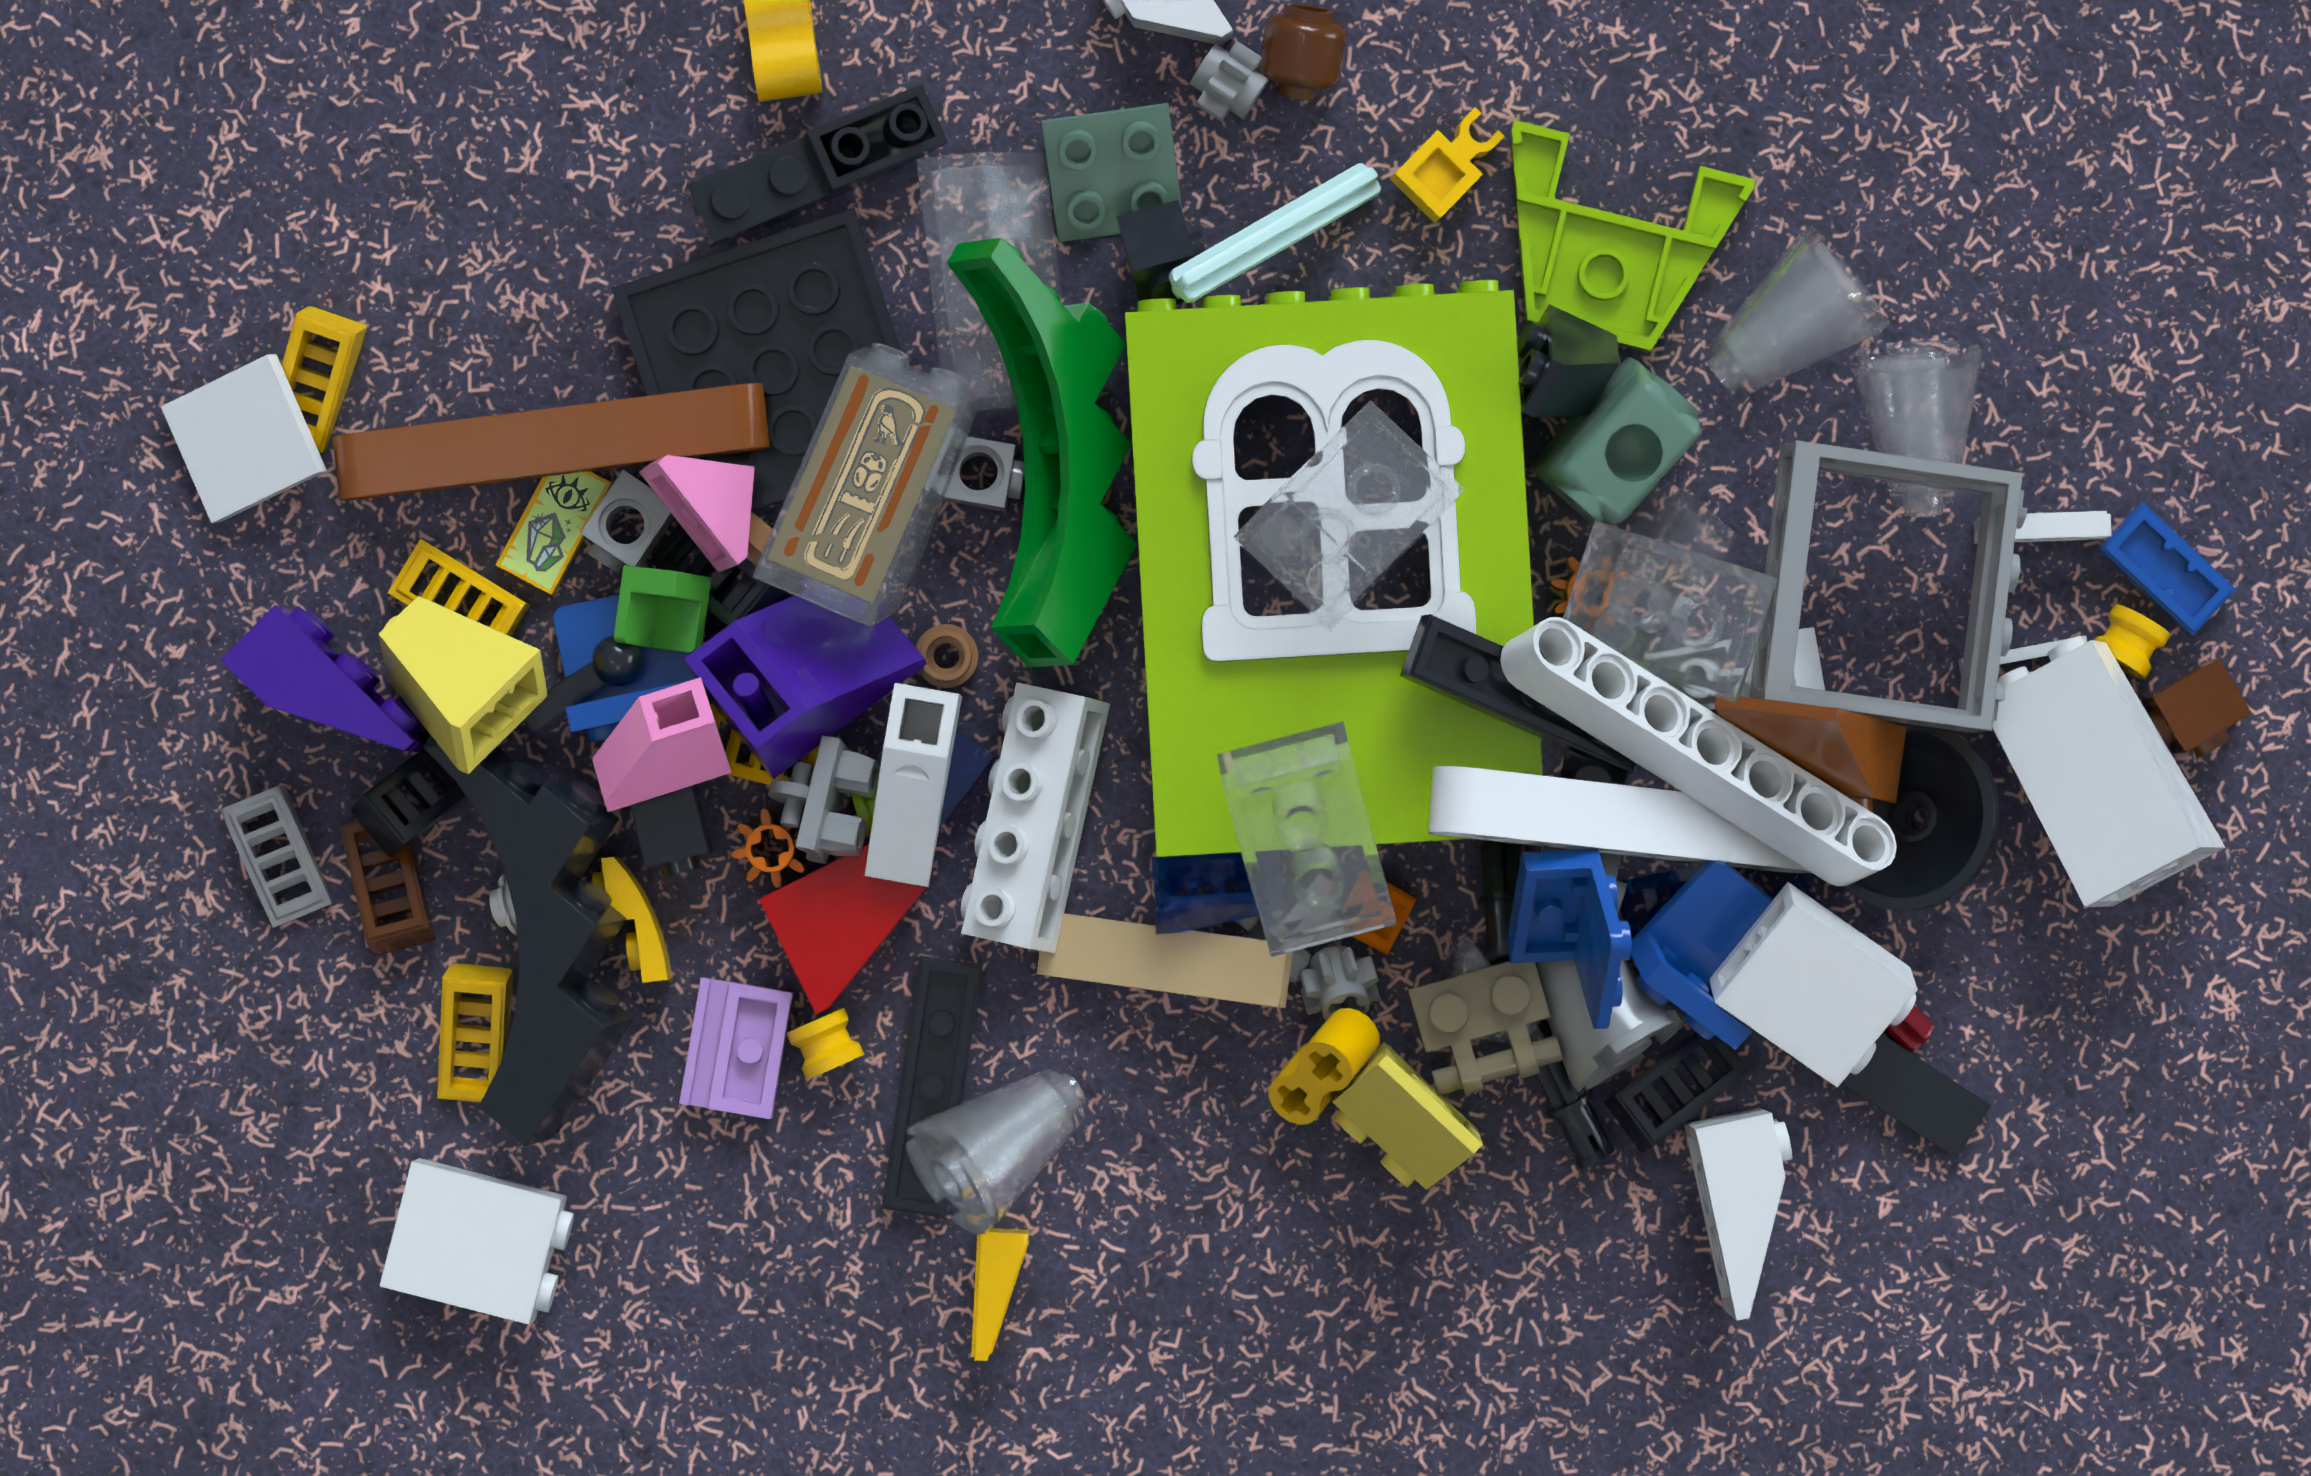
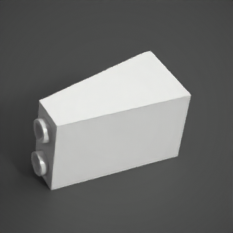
[1992,636,2225,907]

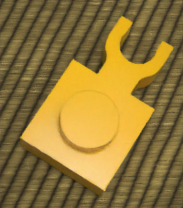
[1390,107,1505,223]

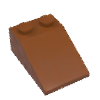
[1714,694,1907,812]

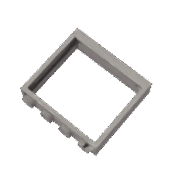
[1749,440,2028,733]

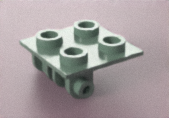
[1041,103,1183,242]

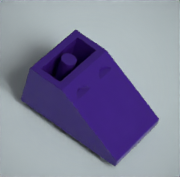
[684,583,927,779]
[220,605,426,752]

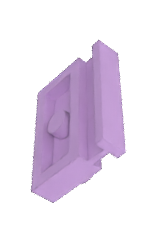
[679,977,794,1119]

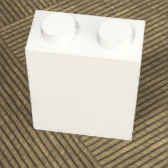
[1709,882,1918,1088]
[380,1158,574,1325]

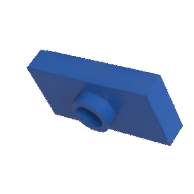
[2096,502,2236,637]

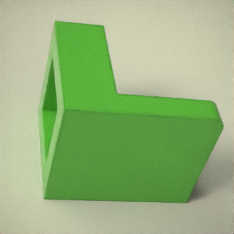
[614,565,712,653]

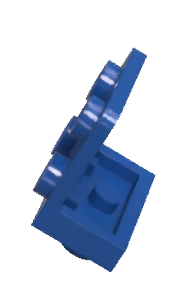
[553,594,695,743]
[1506,849,1632,1029]
[1631,860,1773,1050]

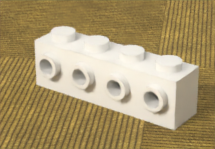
[961,682,1110,953]

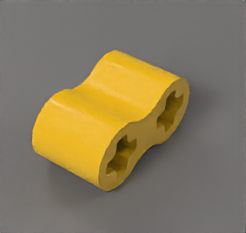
[744,0,823,102]
[1268,1008,1380,1125]

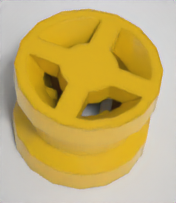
[2094,604,2170,680]
[786,1008,864,1080]

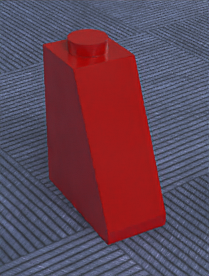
[759,844,928,1014]

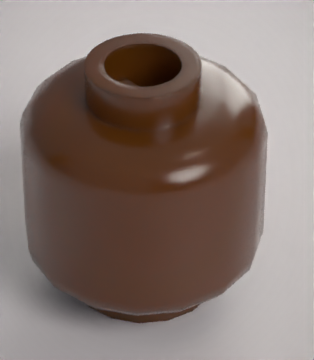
[1259,3,1347,100]

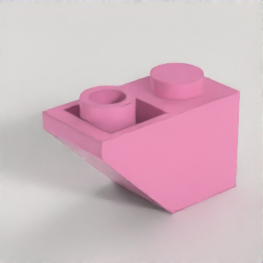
[592,677,732,812]

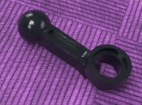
[514,635,643,732]

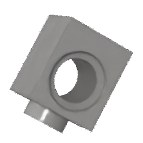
[929,433,1025,512]
[580,470,675,574]

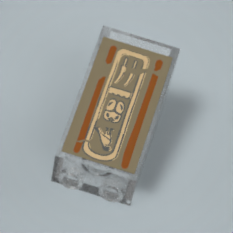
[753,343,982,627]

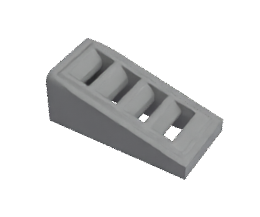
[220,785,334,928]

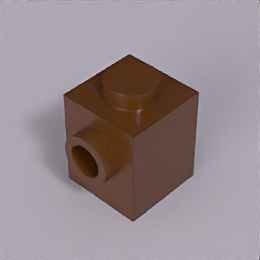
[2143,658,2252,758]

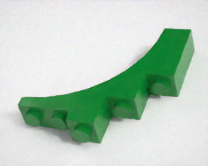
[947,237,1137,668]

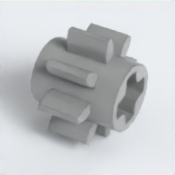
[1190,41,1269,122]
[1299,945,1380,1020]

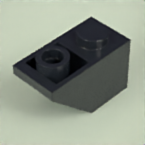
[1517,304,1619,417]

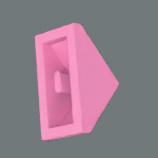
[639,455,755,572]

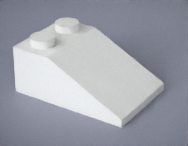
[1684,1107,1792,1321]

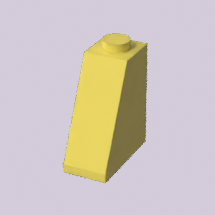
[378,596,548,774]

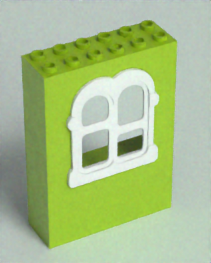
[1125,280,1543,857]

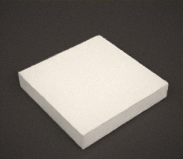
[161,354,327,523]

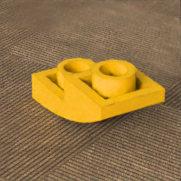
[592,857,673,983]

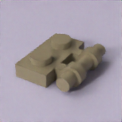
[1408,961,1563,1096]

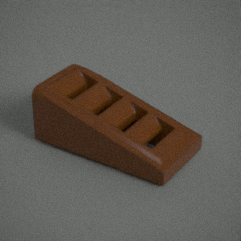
[339,820,435,955]

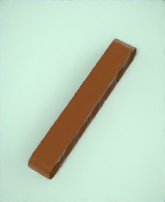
[332,383,770,501]

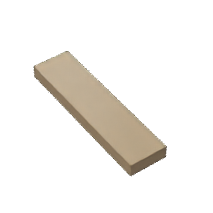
[1037,913,1294,1008]

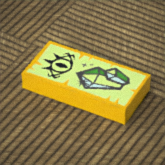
[496,471,613,596]

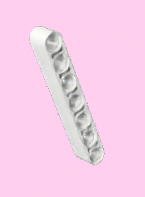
[1500,617,1897,887]
[1428,766,1811,873]

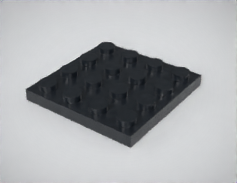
[611,208,915,512]

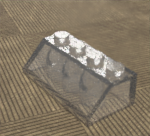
[917,152,1063,419]

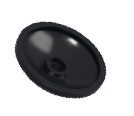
[1842,721,2000,911]

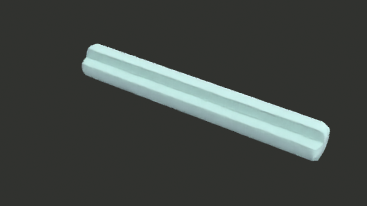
[1169,163,1381,303]

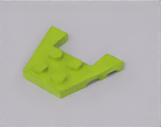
[1510,120,1756,353]

